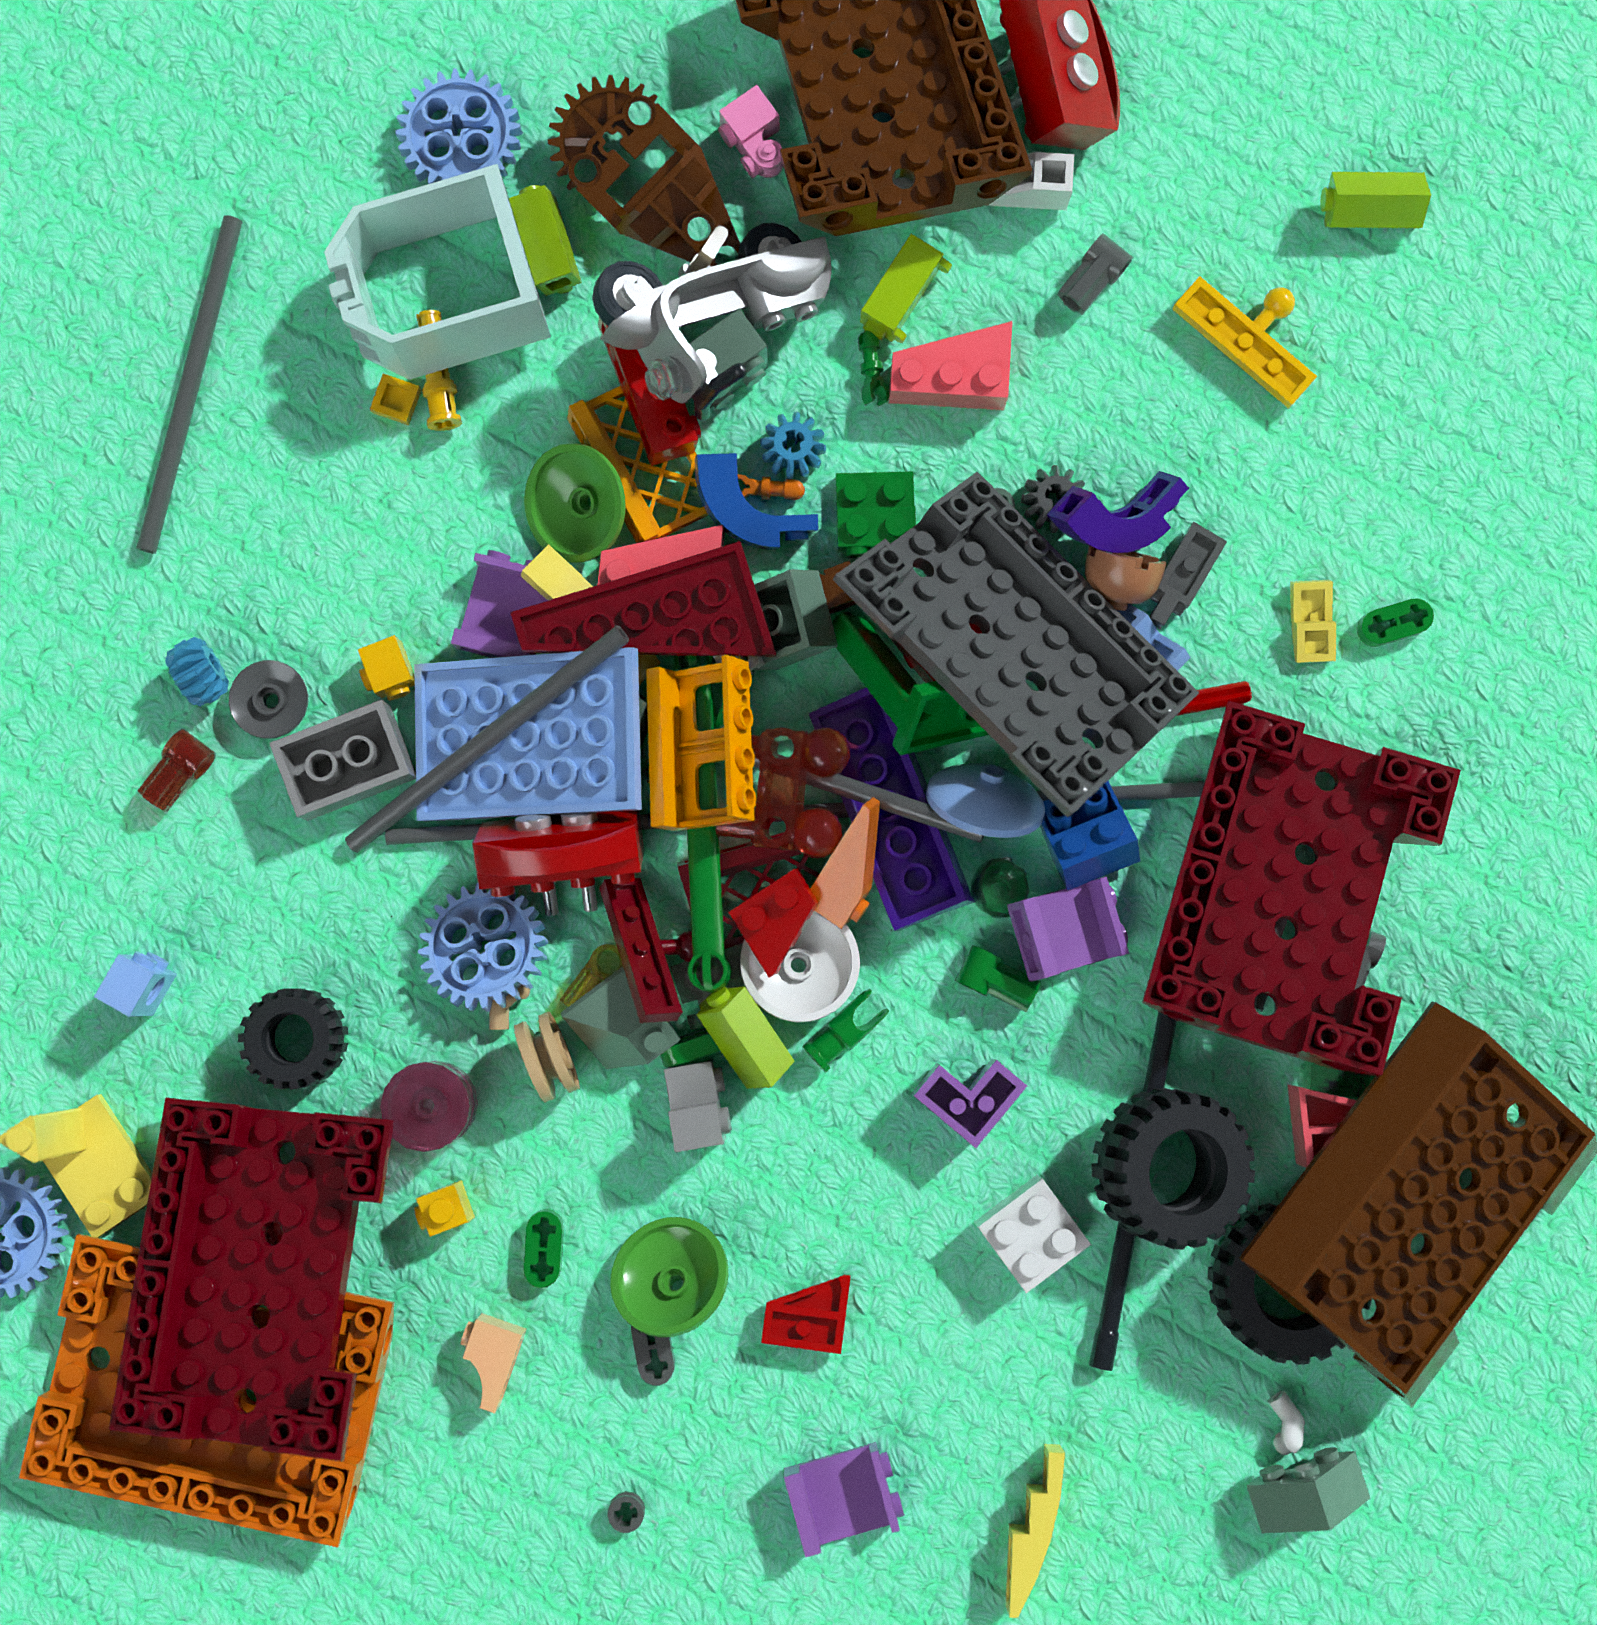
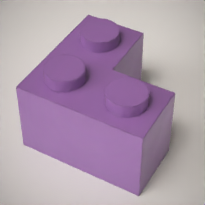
[911,1058,1027,1148]

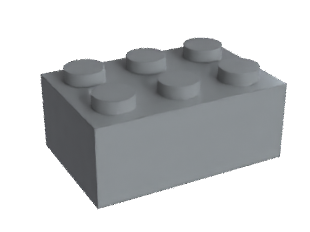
[269,700,416,821]

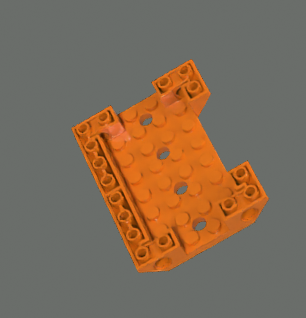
[19,1234,394,1547]

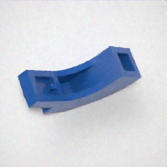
[694,453,819,550]

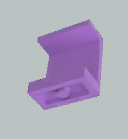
[451,550,548,658]
[1007,877,1129,982]
[784,1442,905,1558]

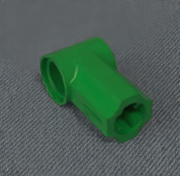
[955,945,1041,1012]

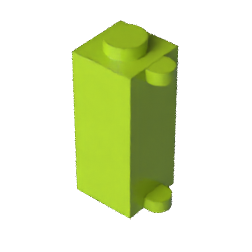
[1320,172,1431,228]
[509,185,582,296]
[860,234,952,343]
[696,986,795,1089]

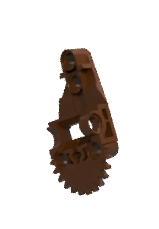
[548,75,740,267]

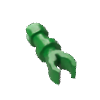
[858,330,889,406]

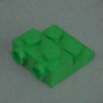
[836,471,916,559]

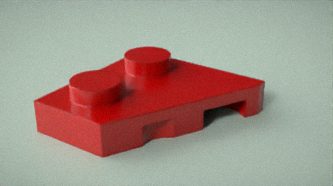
[761,1275,851,1354]

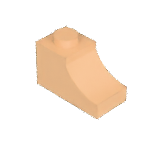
[460,1313,527,1413]

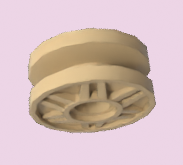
[514,1012,580,1103]

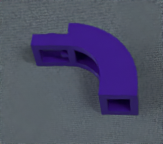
[1047,471,1189,553]

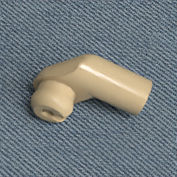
[489,985,530,1030]

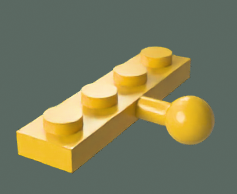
[1172,276,1317,409]

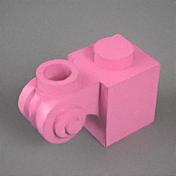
[718,85,783,178]

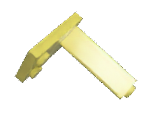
[0,1094,152,1238]

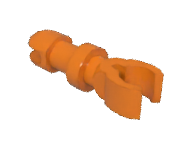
[738,474,805,500]

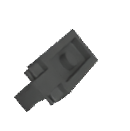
[1149,522,1227,629]

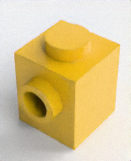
[357,635,415,701]
[414,1180,475,1237]

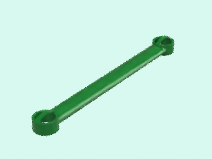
[674,655,731,993]

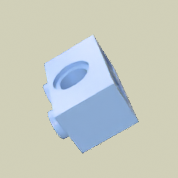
[94,951,177,1017]

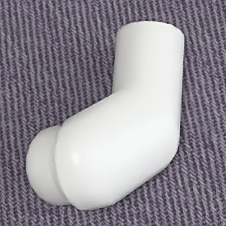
[1268,1391,1305,1455]

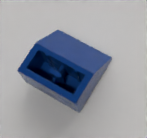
[1040,781,1140,891]

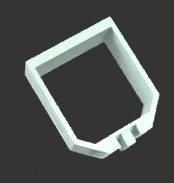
[324,164,551,380]

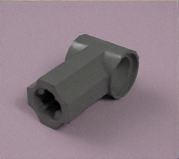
[1058,233,1133,315]

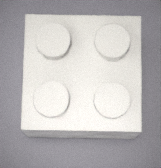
[974,1175,1091,1293]

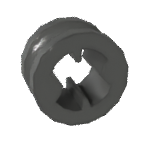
[608,1491,645,1533]

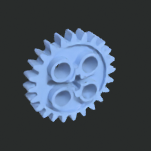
[395,68,522,184]
[418,883,549,1012]
[0,1166,69,1298]

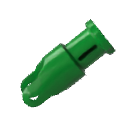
[802,989,889,1073]

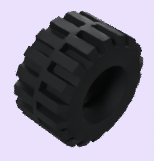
[238,988,348,1090]

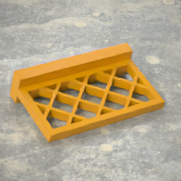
[567,386,708,543]

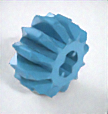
[760,412,826,479]
[165,637,229,707]

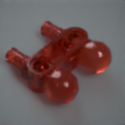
[716,727,850,858]

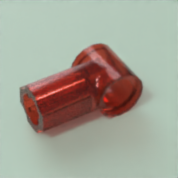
[137,729,216,812]

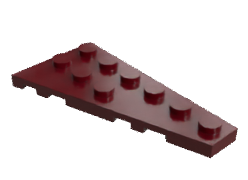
[510,541,776,657]

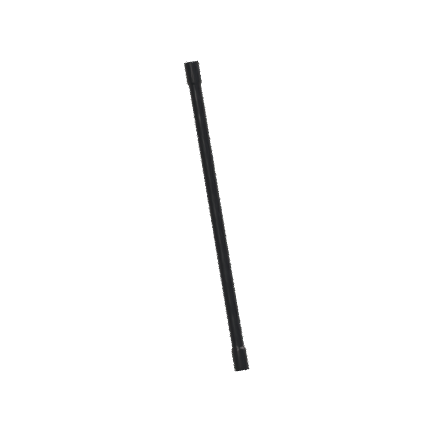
[1089,1011,1177,1371]

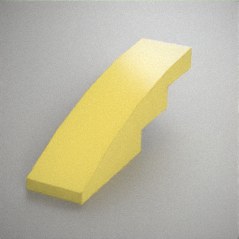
[521,544,661,686]
[1006,1444,1065,1618]

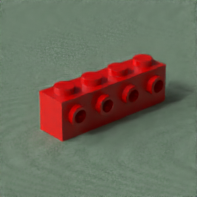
[598,317,701,466]

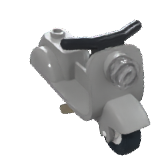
[592,223,832,421]

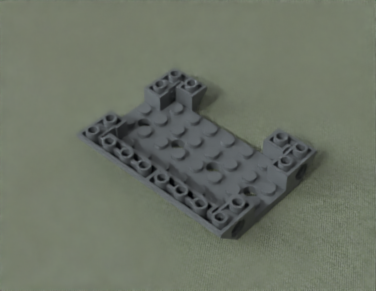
[833,472,1199,818]

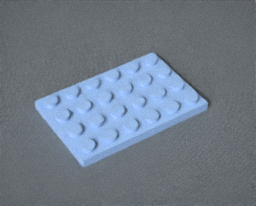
[414,647,642,822]

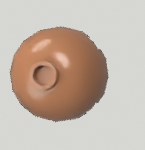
[1085,546,1166,611]

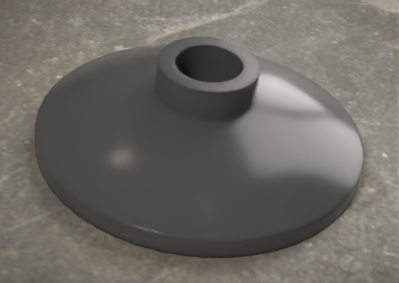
[229,660,308,739]

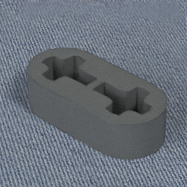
[631,1326,675,1385]

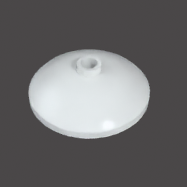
[740,911,860,1022]

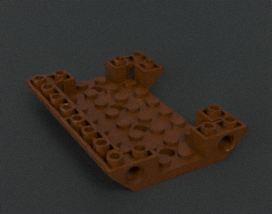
[734,0,1032,237]
[1239,1001,1597,1407]

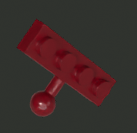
[599,878,693,1023]

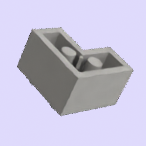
[664,1060,732,1152]

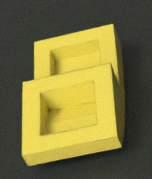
[1290,580,1336,663]

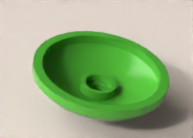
[524,444,626,563]
[610,1217,729,1337]

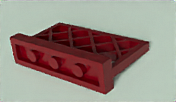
[677,819,837,949]

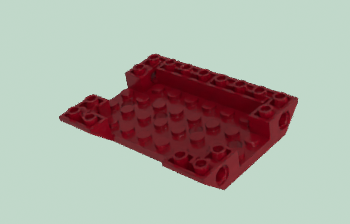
[1142,701,1461,1076]
[109,1098,394,1461]

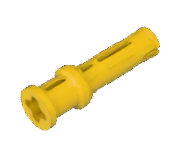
[416,310,462,431]

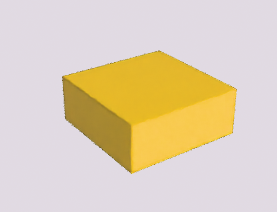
[370,373,422,426]

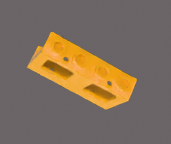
[646,655,756,831]

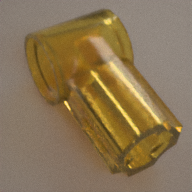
[559,944,623,1007]

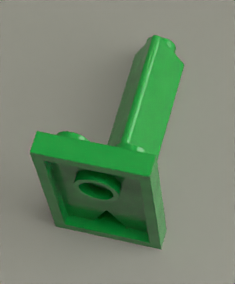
[832,612,989,755]

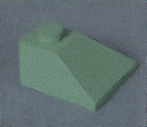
[560,966,680,1069]

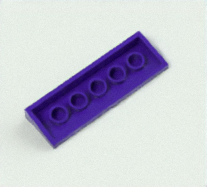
[808,688,975,932]

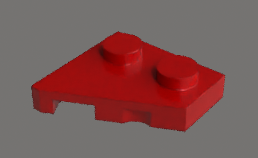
[728,869,819,978]

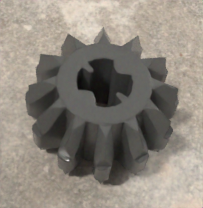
[1021,465,1085,533]

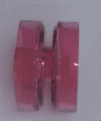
[380,1060,478,1152]

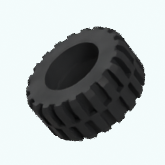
[1092,1088,1255,1250]
[1207,1203,1372,1365]

